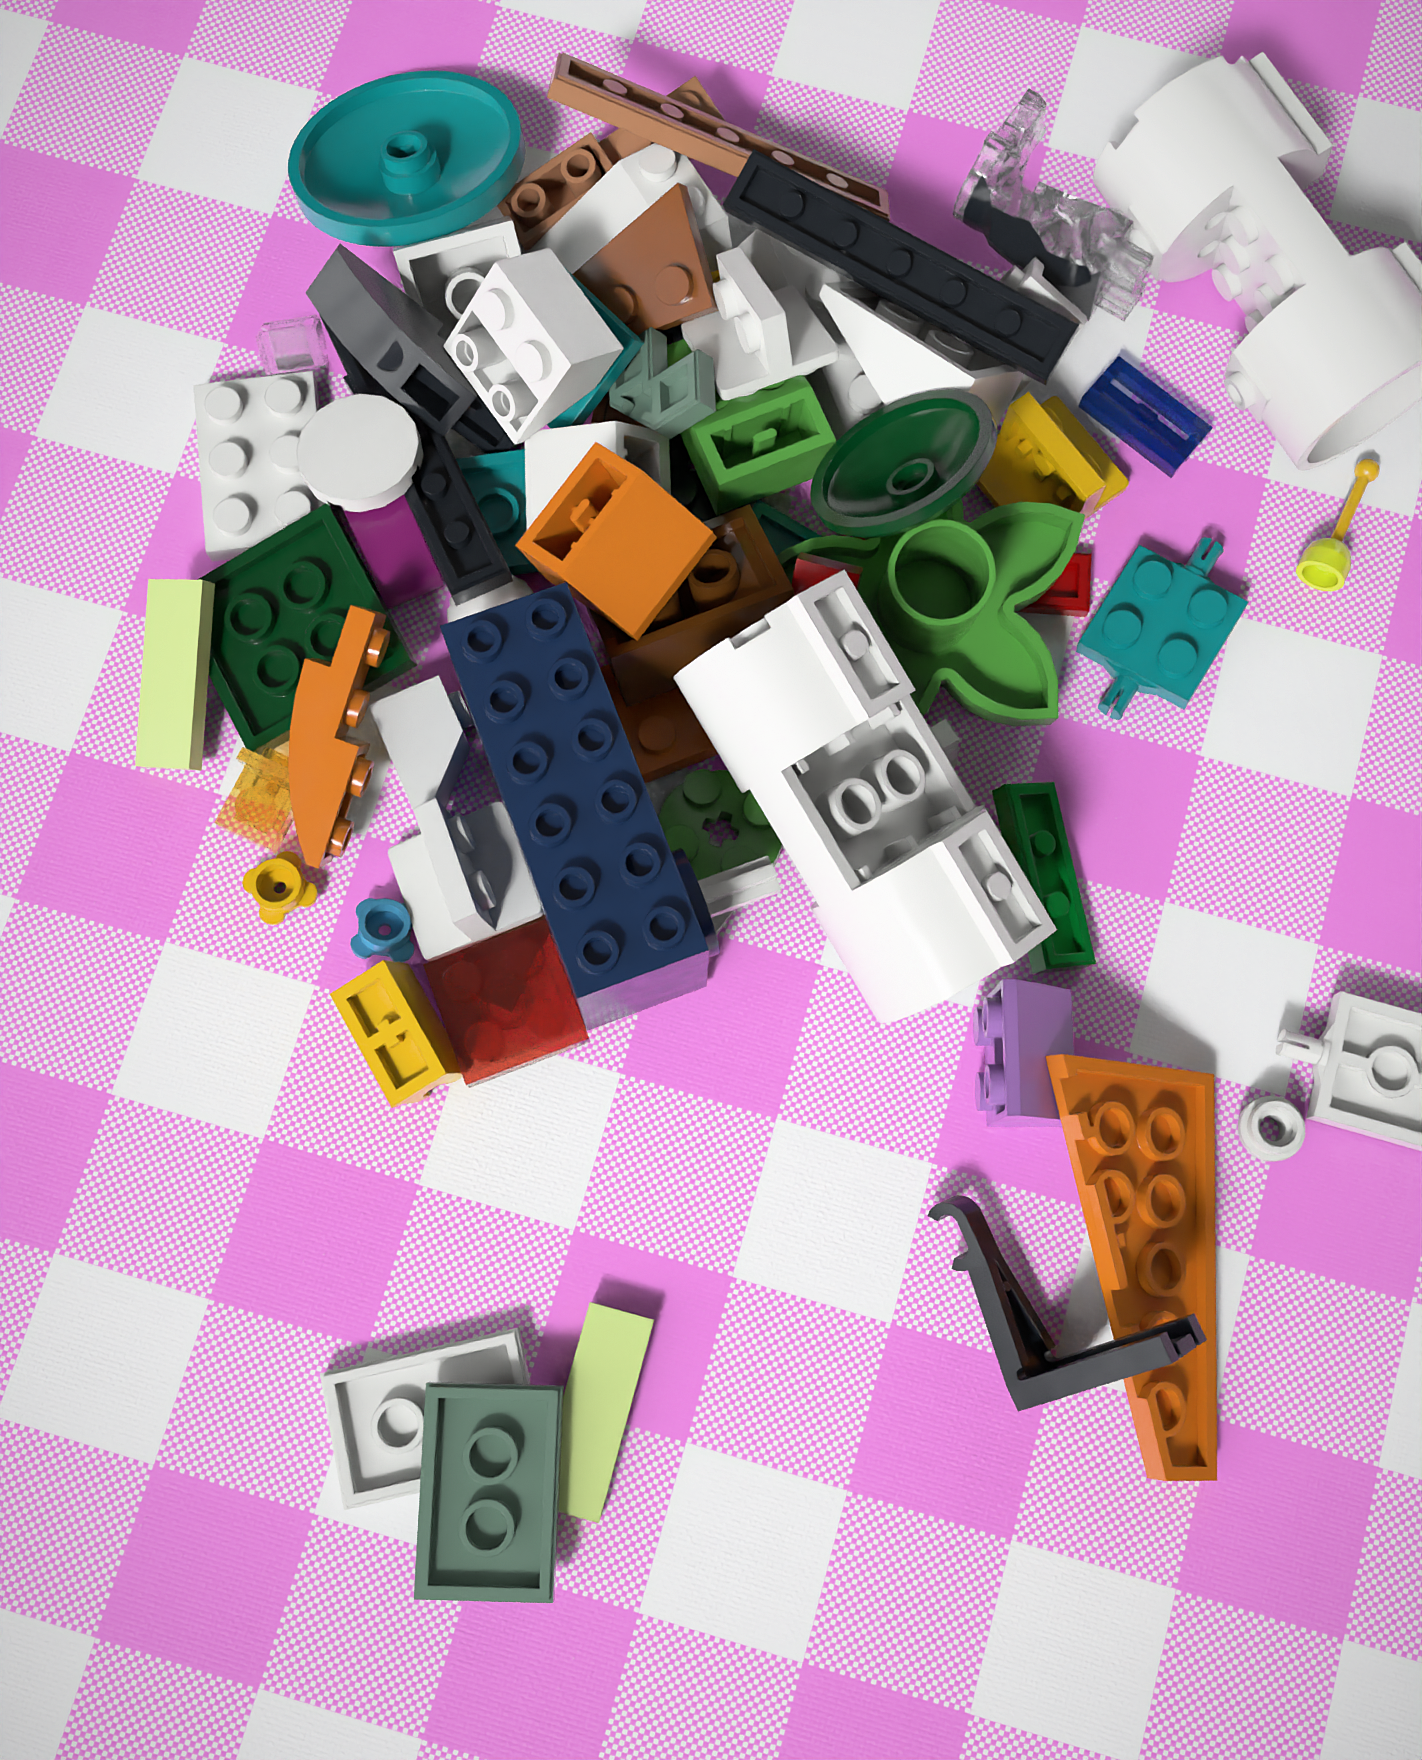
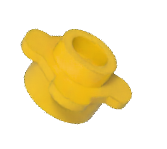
[242,851,318,925]

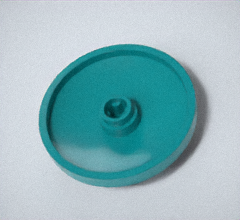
[288,71,526,247]

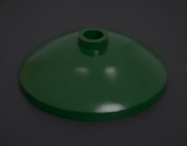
[810,389,997,538]

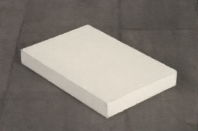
[320,1327,531,1511]

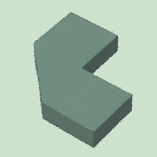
[609,327,716,439]

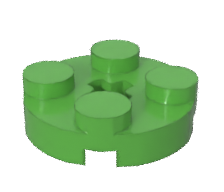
[658,769,782,881]

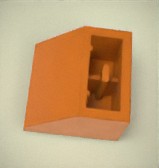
[515,442,717,641]

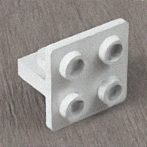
[681,247,839,400]
[388,798,544,962]

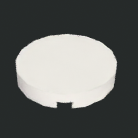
[296,394,423,512]

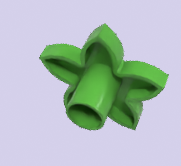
[777,499,1085,726]

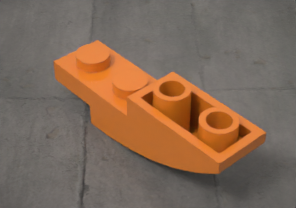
[288,605,390,869]

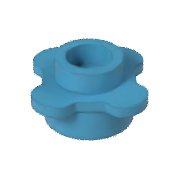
[350,898,414,963]

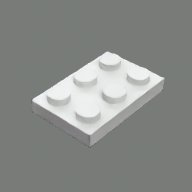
[193,371,329,561]

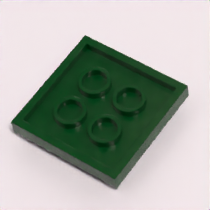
[197,503,418,758]

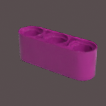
[341,494,444,610]

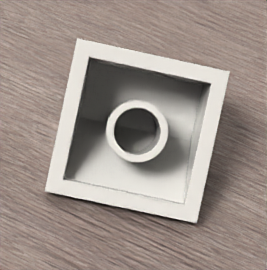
[393,216,521,341]

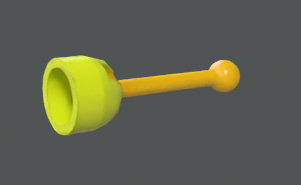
[1296,458,1380,591]

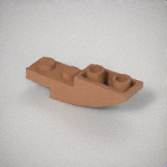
[497,76,725,250]

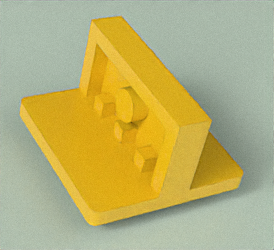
[976,392,1129,520]

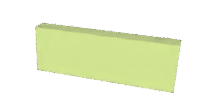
[135,579,215,771]
[559,1302,654,1523]

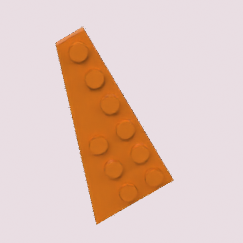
[1045,1054,1217,1481]

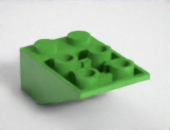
[667,339,836,516]

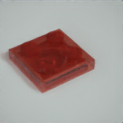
[423,919,591,1088]

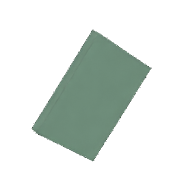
[413,1382,564,1603]

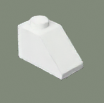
[368,675,474,809]

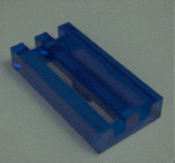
[1078,356,1213,478]

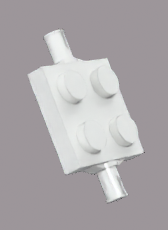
[1275,991,1422,1151]

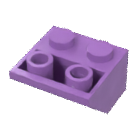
[973,979,1074,1127]

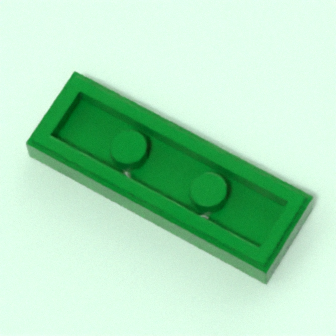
[992,782,1096,974]

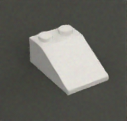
[526,143,733,274]
[819,281,1024,426]

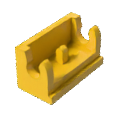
[330,960,469,1108]

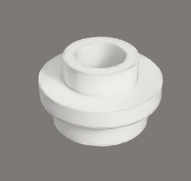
[1238,1096,1305,1162]

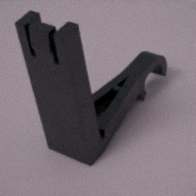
[928,1195,1207,1412]

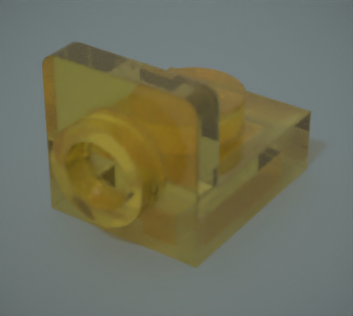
[214,747,294,854]

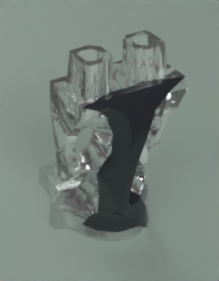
[953,88,1154,322]

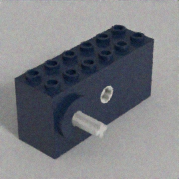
[440,582,781,1031]

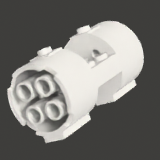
[1093,52,1422,471]
[673,569,1057,1023]

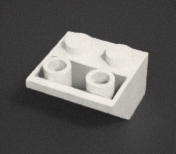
[443,248,624,445]
[525,421,671,529]

